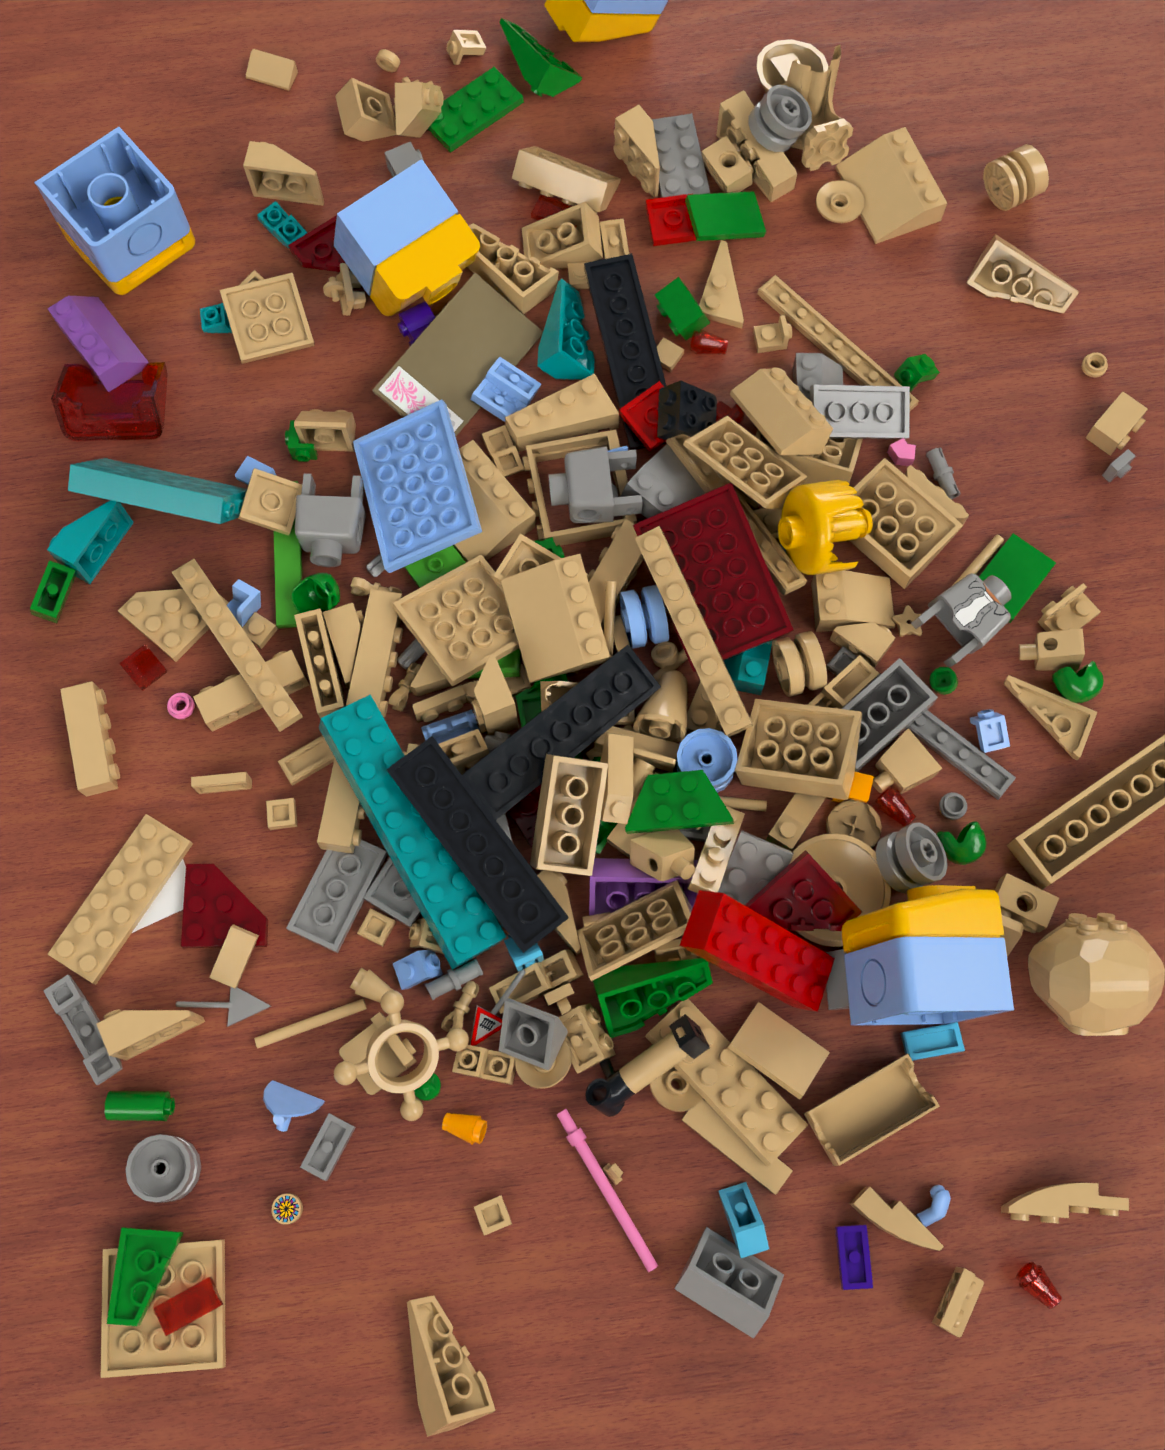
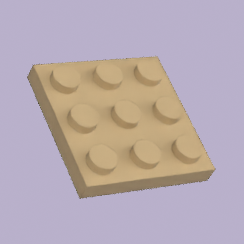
[220,273,314,364]

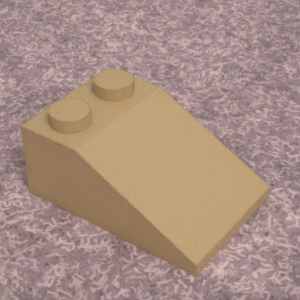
[243,141,324,206]
[522,202,603,269]
[493,534,588,584]
[811,570,895,632]
[96,1009,205,1061]

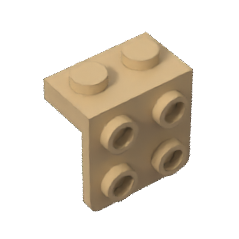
[339,1012,417,1095]

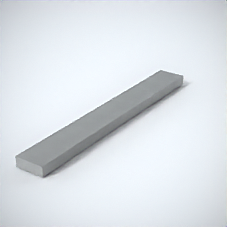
[826,646,1016,800]

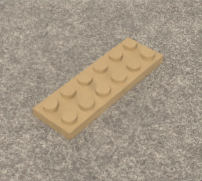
[47,814,193,985]
[645,999,808,1167]

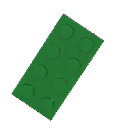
[428,67,524,153]

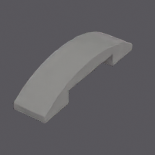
[43,975,123,1085]

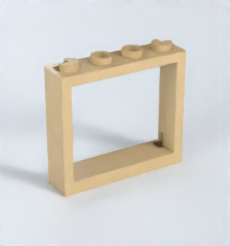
[522,430,637,546]

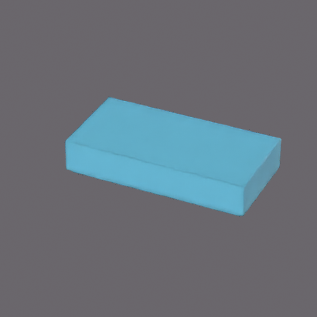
[900,1022,965,1061]

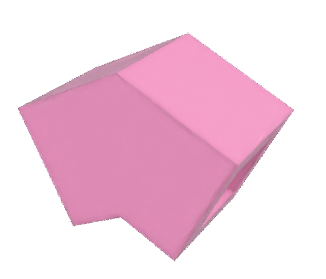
[887,438,916,466]

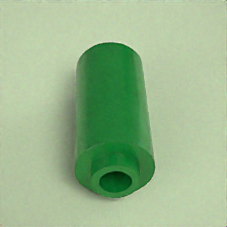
[105,1091,175,1121]

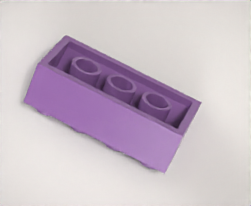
[48,295,151,392]
[589,858,698,916]

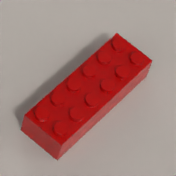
[679,890,835,1012]

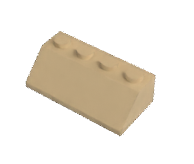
[512,146,621,214]
[730,367,833,455]

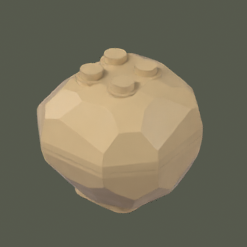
[1028,913,1165,1036]

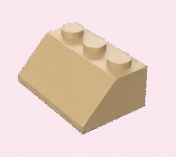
[471,654,519,735]

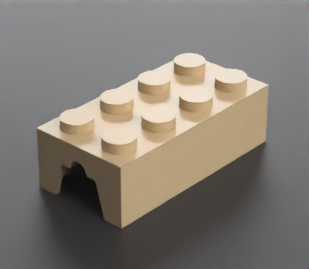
[804,1054,940,1166]

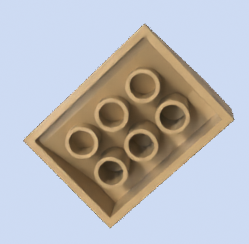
[835,127,947,244]
[683,416,807,509]
[755,429,863,484]
[454,440,535,562]
[849,458,963,589]
[500,554,610,683]
[735,699,862,800]
[577,880,692,981]

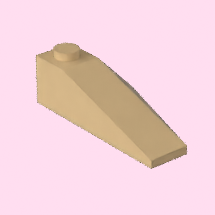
[966,234,1079,313]
[407,1295,496,1437]

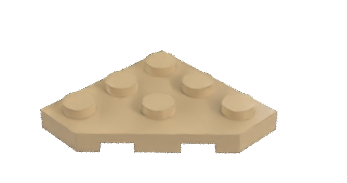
[118,589,229,662]

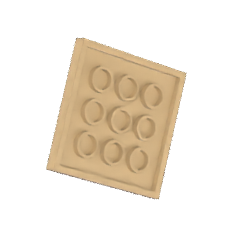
[393,555,519,687]
[101,1239,226,1378]

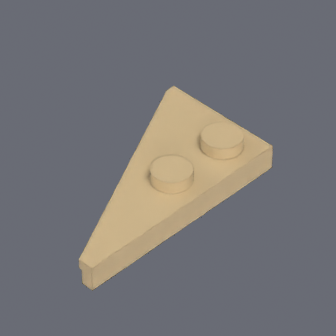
[699,240,744,329]
[1004,675,1097,760]

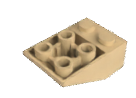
[613,105,660,198]

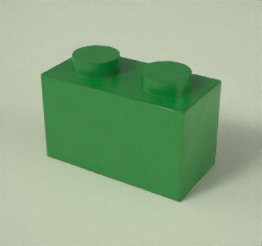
[655,276,710,341]
[30,560,76,624]

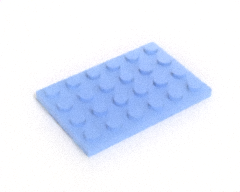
[353,399,482,573]

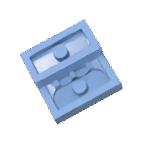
[470,357,541,423]

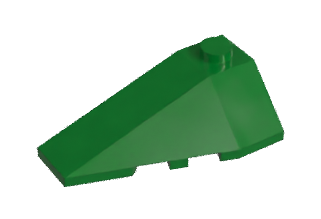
[499,18,583,97]
[593,958,713,1038]

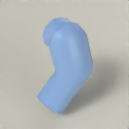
[916,1185,951,1227]

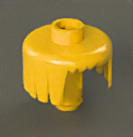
[778,480,873,575]

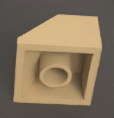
[335,78,396,142]
[395,82,444,138]
[294,409,356,452]

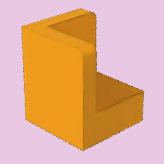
[832,772,874,803]

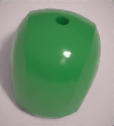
[291,573,340,613]
[1052,661,1104,703]
[936,821,986,865]

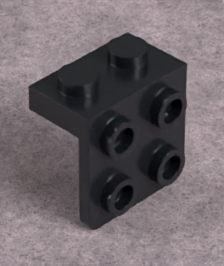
[657,380,717,440]

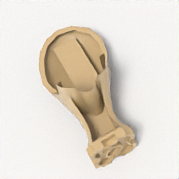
[757,40,853,171]

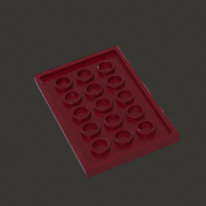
[633,482,794,673]

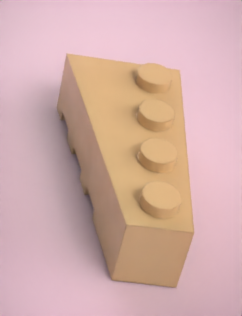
[716,90,797,202]

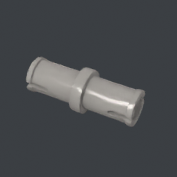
[926,447,961,500]
[425,959,483,1000]

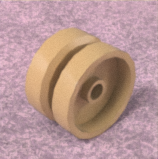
[772,631,827,697]

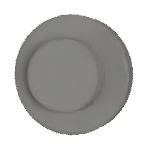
[939,792,967,820]

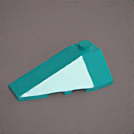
[537,279,595,379]
[724,641,772,695]

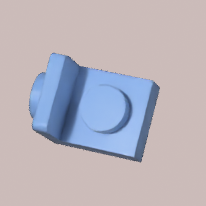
[970,709,1010,753]

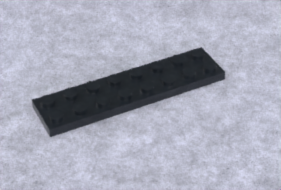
[584,254,667,450]
[462,645,661,820]
[386,736,569,953]

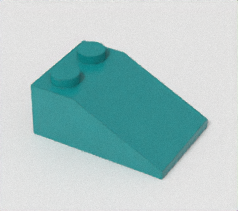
[47,500,134,584]

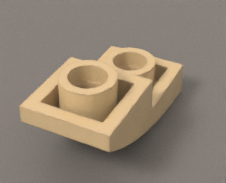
[452,1045,516,1085]

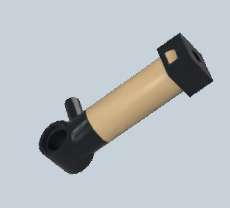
[585,1014,710,1117]

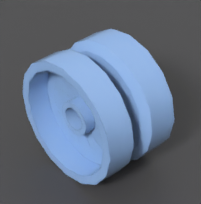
[619,585,669,649]
[676,728,737,793]

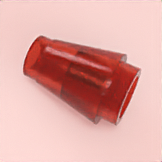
[690,329,728,355]
[875,787,916,827]
[1016,1262,1062,1309]

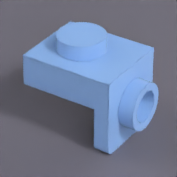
[392,950,443,990]

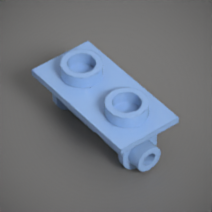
[421,709,479,744]

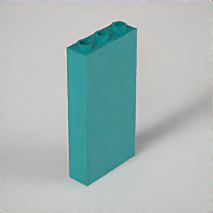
[68,458,247,524]

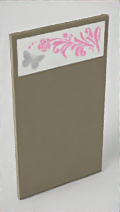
[372,273,543,437]

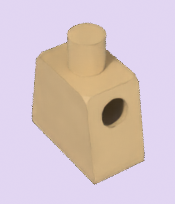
[1019,628,1085,671]
[872,728,942,795]
[630,829,695,881]

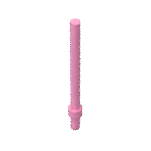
[557,1109,658,1272]

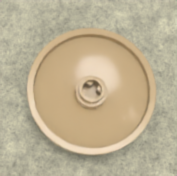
[790,834,891,947]

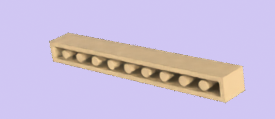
[317,589,403,854]

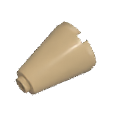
[633,670,687,743]

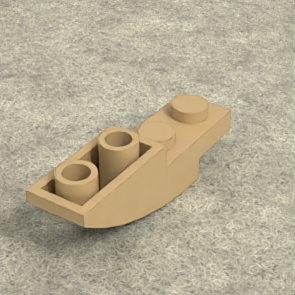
[1001,1183,1129,1224]

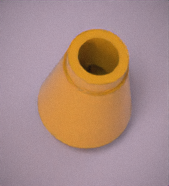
[442,1113,487,1145]

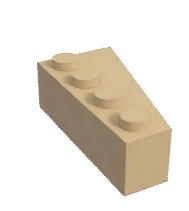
[467,223,559,315]
[505,374,619,452]

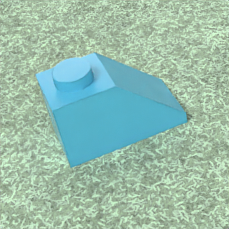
[504,934,544,972]
[719,1182,769,1258]

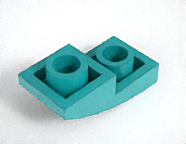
[257,201,307,249]
[200,303,232,333]

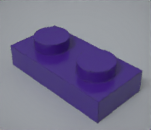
[835,1225,873,1290]

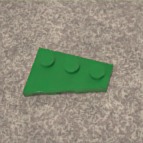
[106,1227,184,1326]

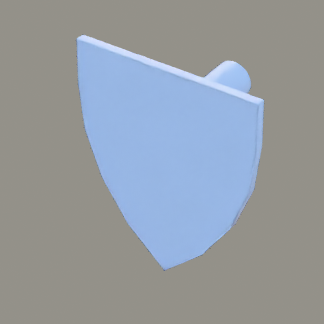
[263,1080,325,1132]

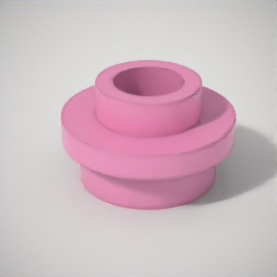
[167,693,195,719]

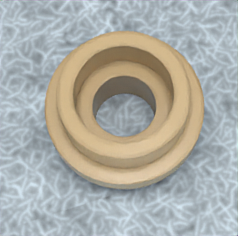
[1081,353,1108,378]

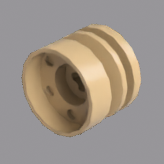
[983,144,1049,211]

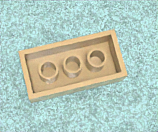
[530,754,609,876]

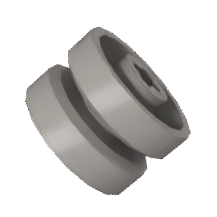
[748,85,812,152]
[876,822,947,894]
[125,1134,201,1203]

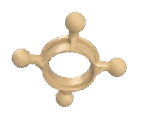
[334,990,469,1121]

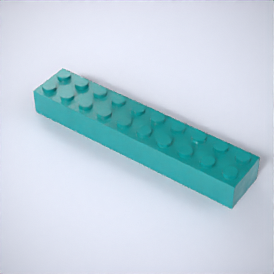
[319,694,506,969]

